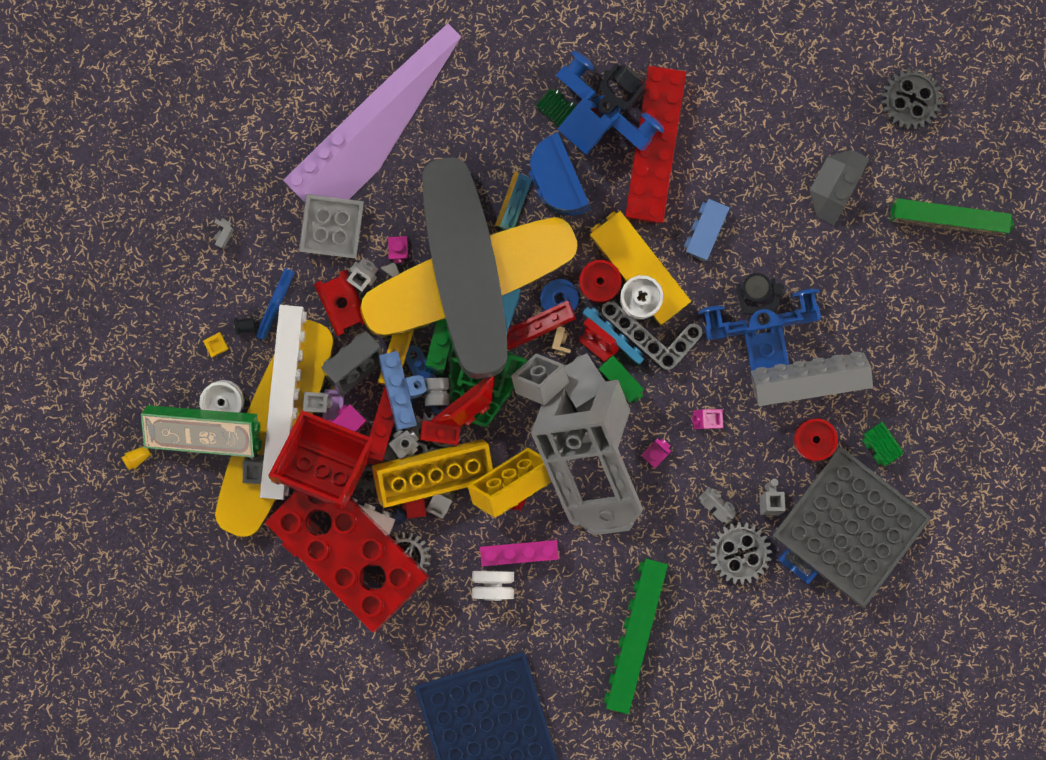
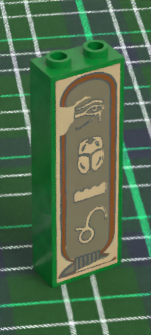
[890,198,1014,237]
[141,405,262,457]

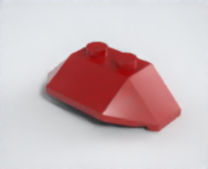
[431,376,495,426]

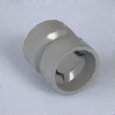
[424,378,450,406]

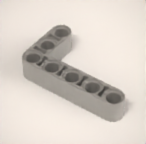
[601,301,702,370]

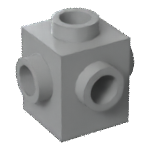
[346,258,378,291]
[389,429,419,459]

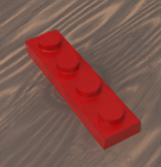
[507,300,576,351]

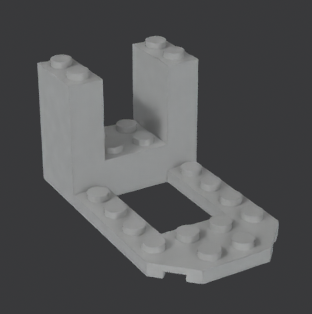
[531,380,643,535]

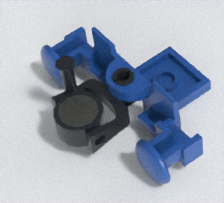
[698,273,821,371]

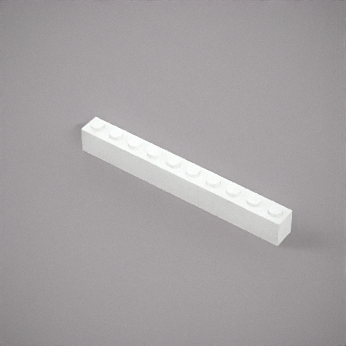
[260,305,307,500]

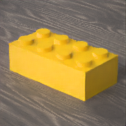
[467,448,552,518]

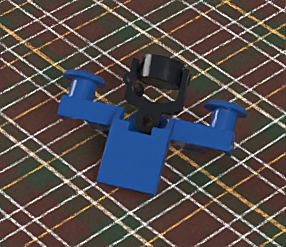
[556,50,664,154]

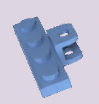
[378,351,427,431]

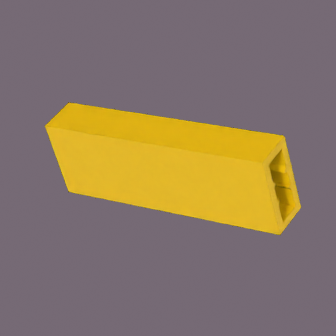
[590,211,691,326]

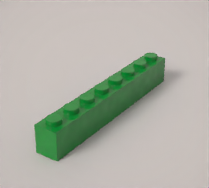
[603,558,668,714]

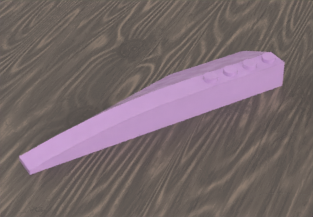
[283,24,461,203]

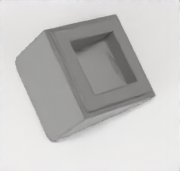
[381,263,400,278]

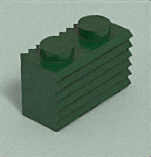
[535,88,576,127]

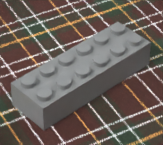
[751,352,873,406]

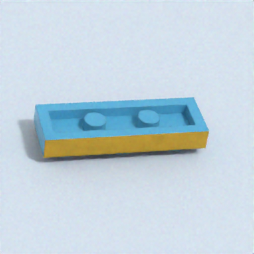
[495,172,532,230]

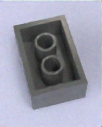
[321,331,383,397]

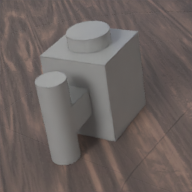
[759,479,785,516]

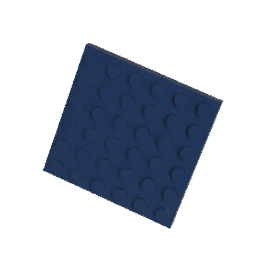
[414,651,558,760]

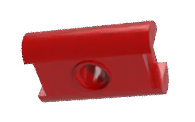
[314,270,365,337]

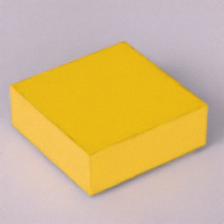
[203,332,229,358]

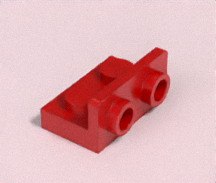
[579,318,619,363]

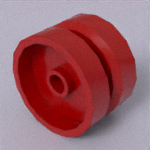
[579,260,621,304]
[793,419,838,461]

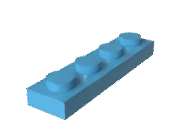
[582,307,644,366]

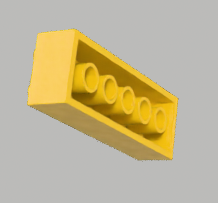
[372,439,493,508]

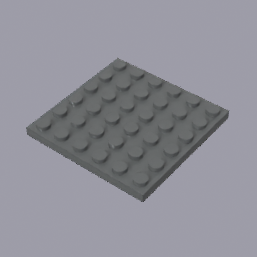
[771,446,932,608]

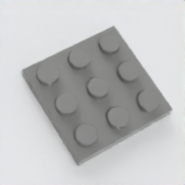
[299,194,364,258]

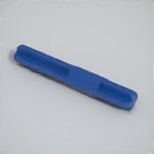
[256,268,295,340]

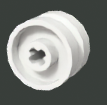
[620,275,663,319]
[199,380,245,413]
[472,571,514,601]

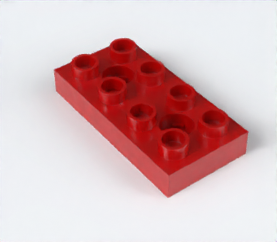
[265,490,430,633]

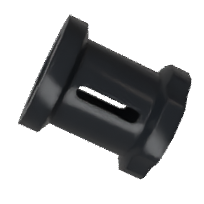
[234,316,256,335]

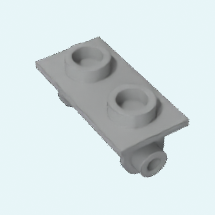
[699,487,737,524]

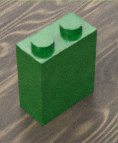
[598,356,644,404]

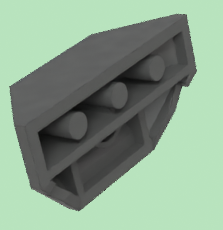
[809,150,869,226]

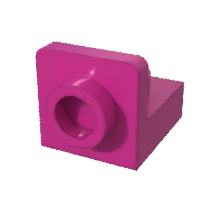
[388,236,408,264]
[692,409,723,430]
[641,438,671,468]

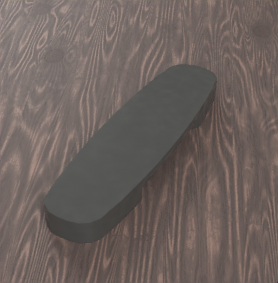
[423,158,507,379]

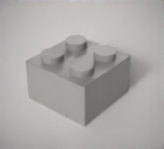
[511,354,569,405]

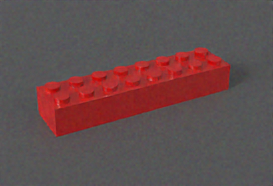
[625,66,686,224]

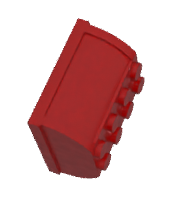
[268,410,373,510]

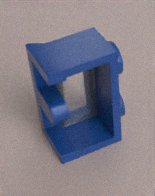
[777,548,817,584]

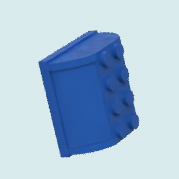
[529,132,592,216]

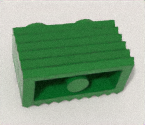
[862,422,904,467]

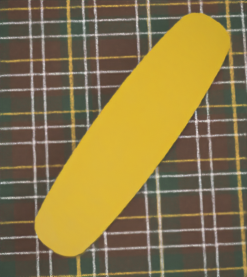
[360,217,578,337]
[215,320,334,537]

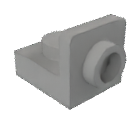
[214,218,234,250]
[303,392,331,413]
[426,491,456,519]

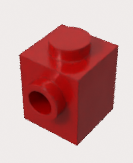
[402,498,427,519]

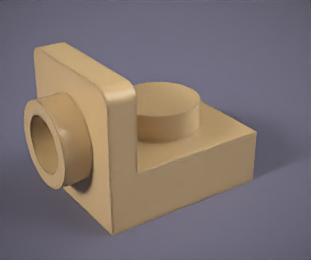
[551,327,571,357]

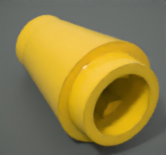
[121,446,151,470]

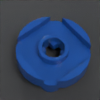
[540,279,579,311]

